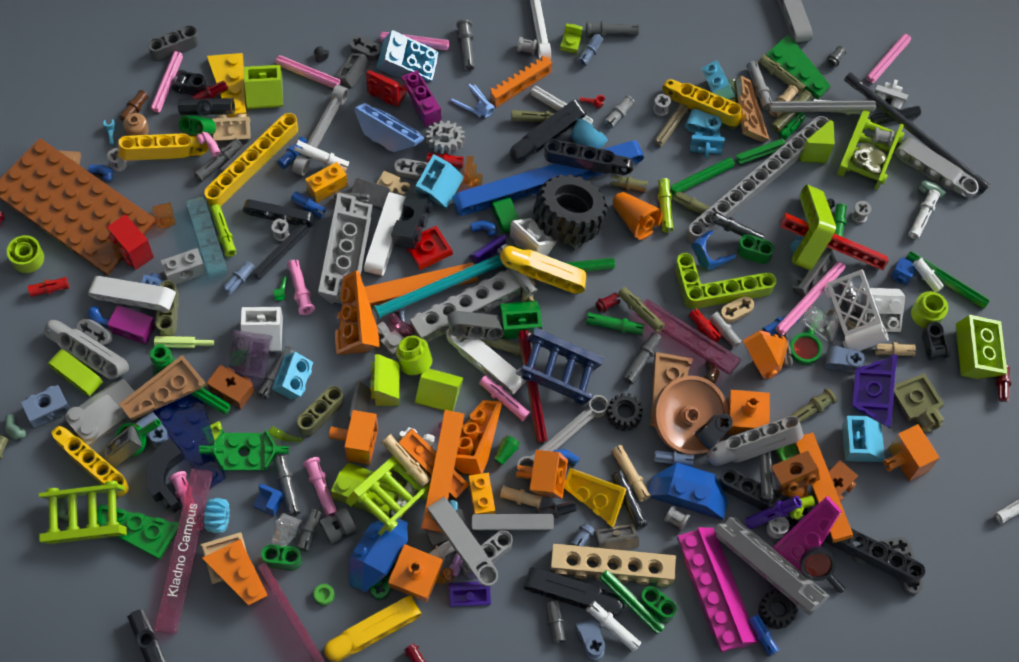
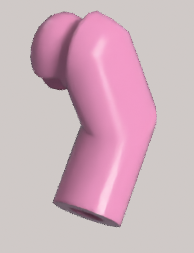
[197,132,221,157]

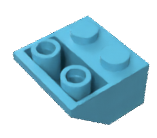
[414,154,464,209]
[842,416,885,462]

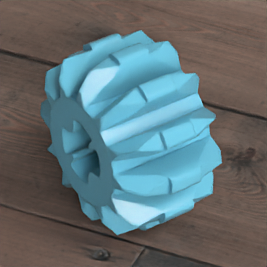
[204,498,230,533]

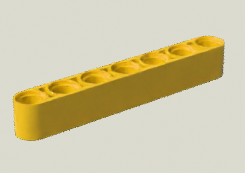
[204,113,298,207]

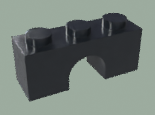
[391,191,433,249]

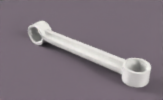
[530,0,551,61]

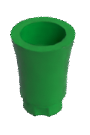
[150,344,176,376]

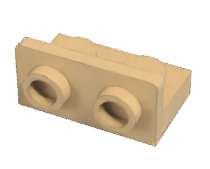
[212,114,251,141]

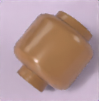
[123,113,149,136]

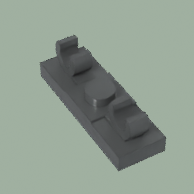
[792,248,837,299]

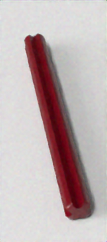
[518,330,547,443]

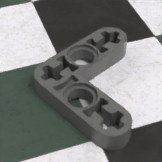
[852,537,923,596]

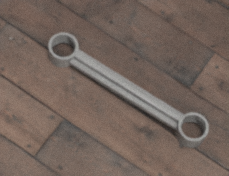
[292,85,348,176]
[517,395,608,479]

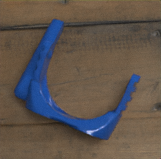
[692,230,736,271]

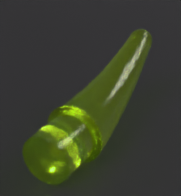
[268,426,303,442]

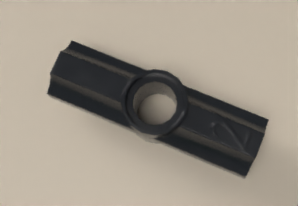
[178,97,235,116]
[127,609,166,662]

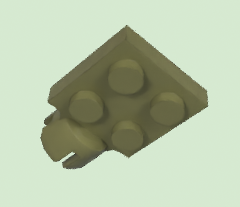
[894,373,944,432]

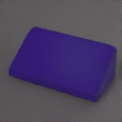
[469,235,507,264]
[449,581,491,607]

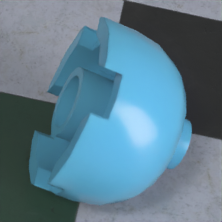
[572,118,608,149]

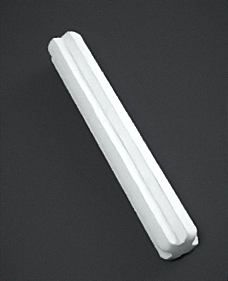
[531,86,593,124]

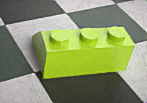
[955,315,1007,379]
[331,462,404,517]

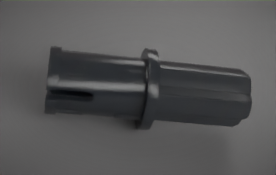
[536,501,577,519]

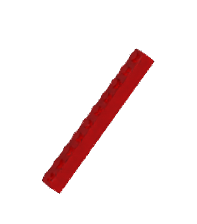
[779,213,889,270]

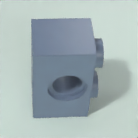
[21,385,70,429]

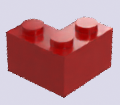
[107,214,154,270]

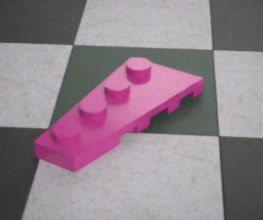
[773,496,842,572]

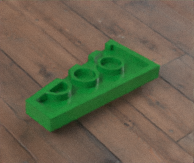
[766,34,831,100]
[97,504,182,560]

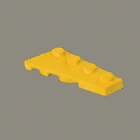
[207,53,247,118]

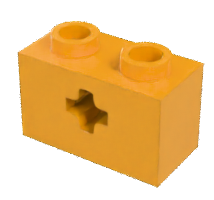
[305,162,348,203]
[468,473,495,514]

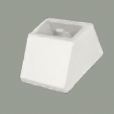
[860,288,905,332]
[241,307,283,352]

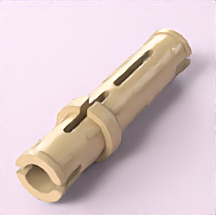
[381,434,431,488]
[611,445,651,502]

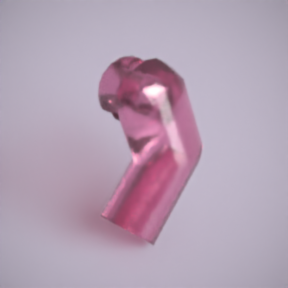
[389,314,413,337]

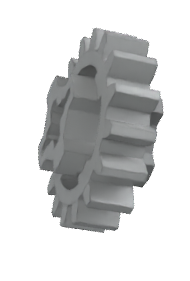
[426,120,465,154]

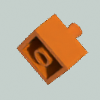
[726,390,770,435]
[329,410,378,465]
[883,424,940,481]
[516,450,568,499]
[388,544,443,602]

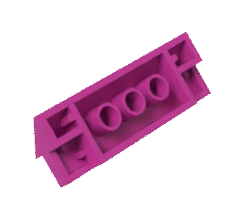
[677,527,759,653]

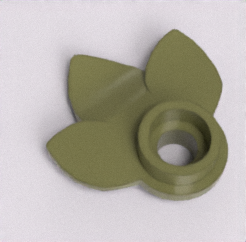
[853,142,887,174]

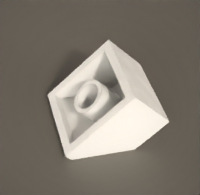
[510,218,557,256]

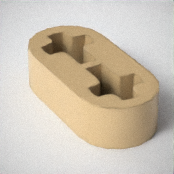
[720,296,754,324]

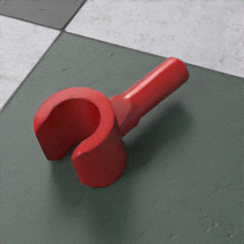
[579,95,605,109]

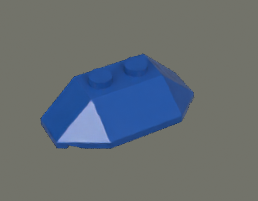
[648,463,728,520]
[349,517,408,592]

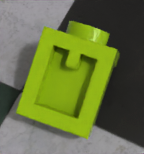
[560,23,583,54]

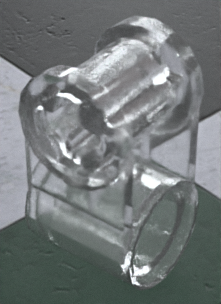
[271,513,303,546]

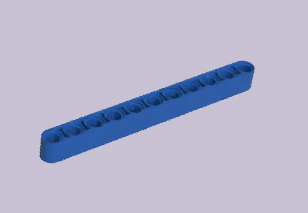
[452,140,644,216]

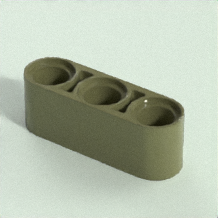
[156,280,179,336]
[297,386,344,437]

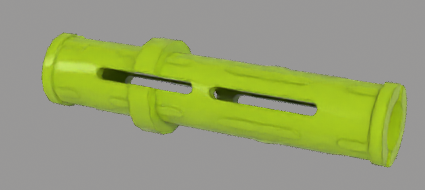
[657,178,674,233]
[209,204,237,257]

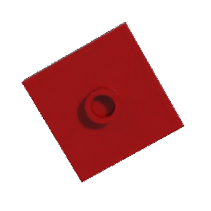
[406,225,453,270]

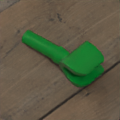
[274,276,288,300]

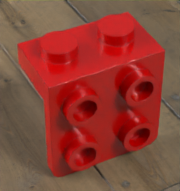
[366,70,408,107]

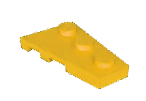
[564,468,626,527]

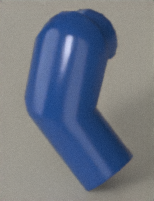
[89,165,113,181]
[470,220,497,236]
[88,306,110,328]

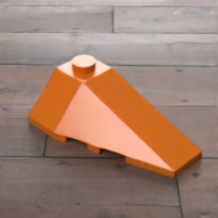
[335,271,379,355]
[742,330,788,380]
[454,400,502,475]

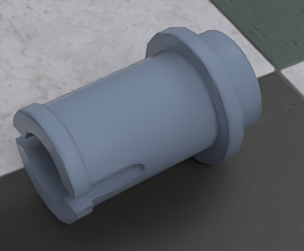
[571,523,594,546]

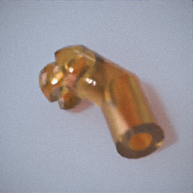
[435,568,454,585]

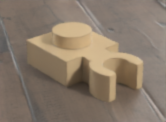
[376,171,410,196]

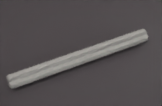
[769,101,876,112]

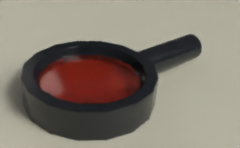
[800,546,846,593]

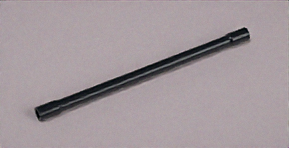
[844,72,991,193]

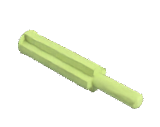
[154,336,214,348]

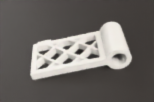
[824,269,889,351]

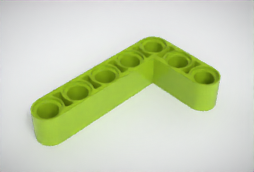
[792,184,836,270]
[675,253,776,309]

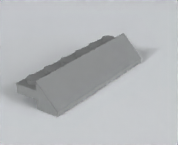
[318,192,372,305]
[714,517,829,616]

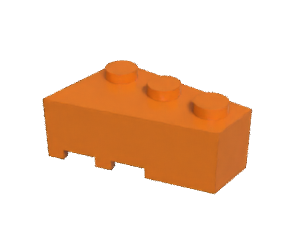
[202,539,268,606]

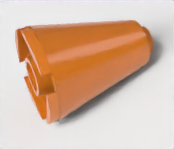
[612,192,663,240]

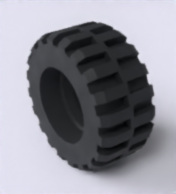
[533,175,608,245]

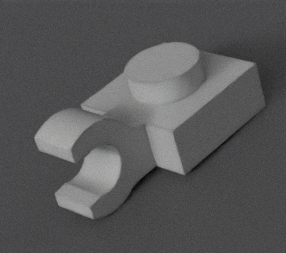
[377,321,404,357]

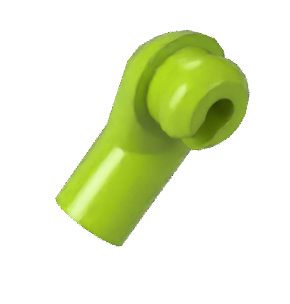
[789,496,815,519]

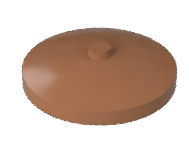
[653,376,729,455]

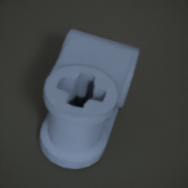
[825,346,865,373]
[135,412,170,448]
[575,618,605,661]

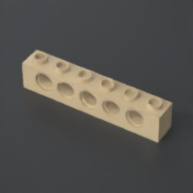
[550,544,676,587]

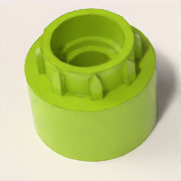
[7,235,44,273]
[911,291,948,328]
[396,336,433,375]

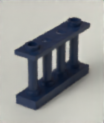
[515,327,604,404]

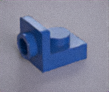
[891,257,916,286]

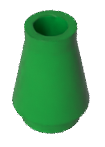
[494,435,520,465]

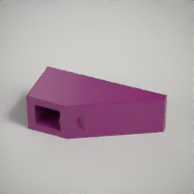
[401,70,442,128]

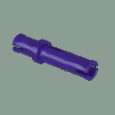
[745,496,802,530]

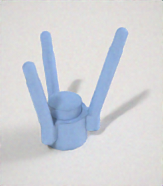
[450,84,495,118]

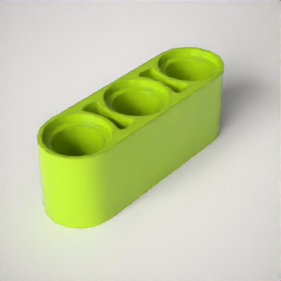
[47,349,103,397]

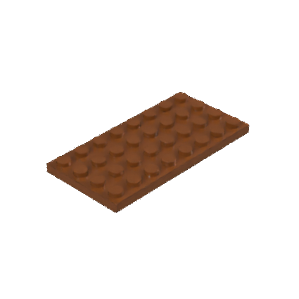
[0,138,157,276]

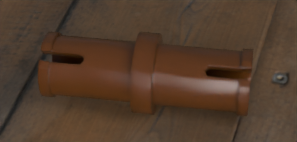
[119,90,149,122]

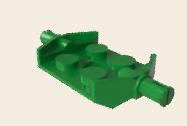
[199,429,289,471]

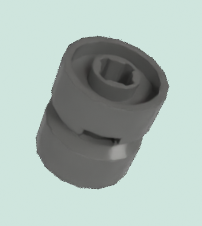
[319,507,357,544]

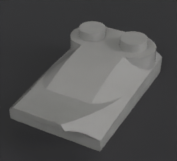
[63,379,135,447]

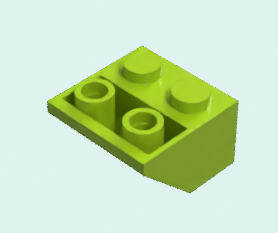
[244,65,283,109]
[370,354,400,406]

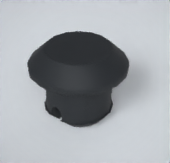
[314,46,329,62]

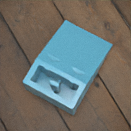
[376,30,439,82]

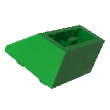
[500,301,542,339]

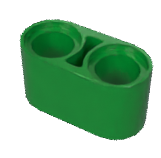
[178,116,216,136]
[492,198,520,234]
[737,235,775,264]
[261,544,302,571]
[640,586,677,623]

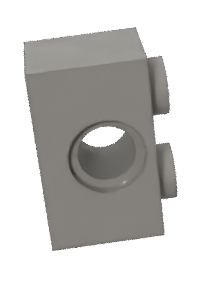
[161,248,206,285]

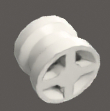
[766,517,789,539]

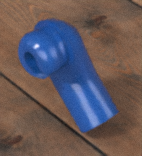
[553,449,580,466]

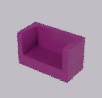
[107,305,156,345]

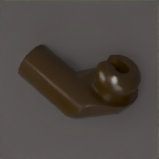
[703,358,720,384]

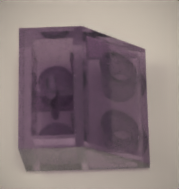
[228,330,273,378]

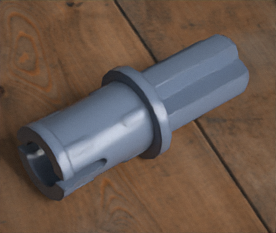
[577,34,603,66]
[223,261,255,294]
[654,450,694,467]

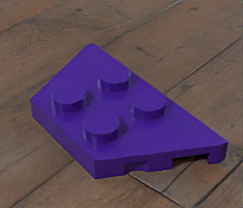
[852,354,897,428]

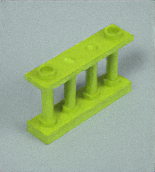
[836,110,904,190]
[345,456,430,536]
[39,481,127,544]

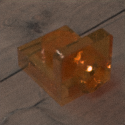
[464,156,483,186]
[152,202,176,229]

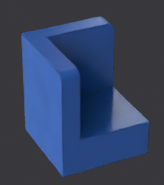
[253,483,284,516]

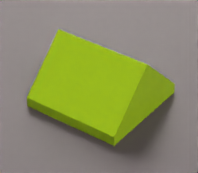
[799,120,835,163]
[415,369,463,411]

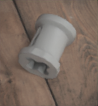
[517,37,537,56]
[653,94,671,117]
[872,127,894,146]
[107,148,127,172]
[851,201,871,224]
[271,219,290,243]
[664,506,690,531]

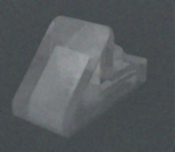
[801,305,841,344]

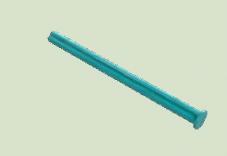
[373,254,504,320]

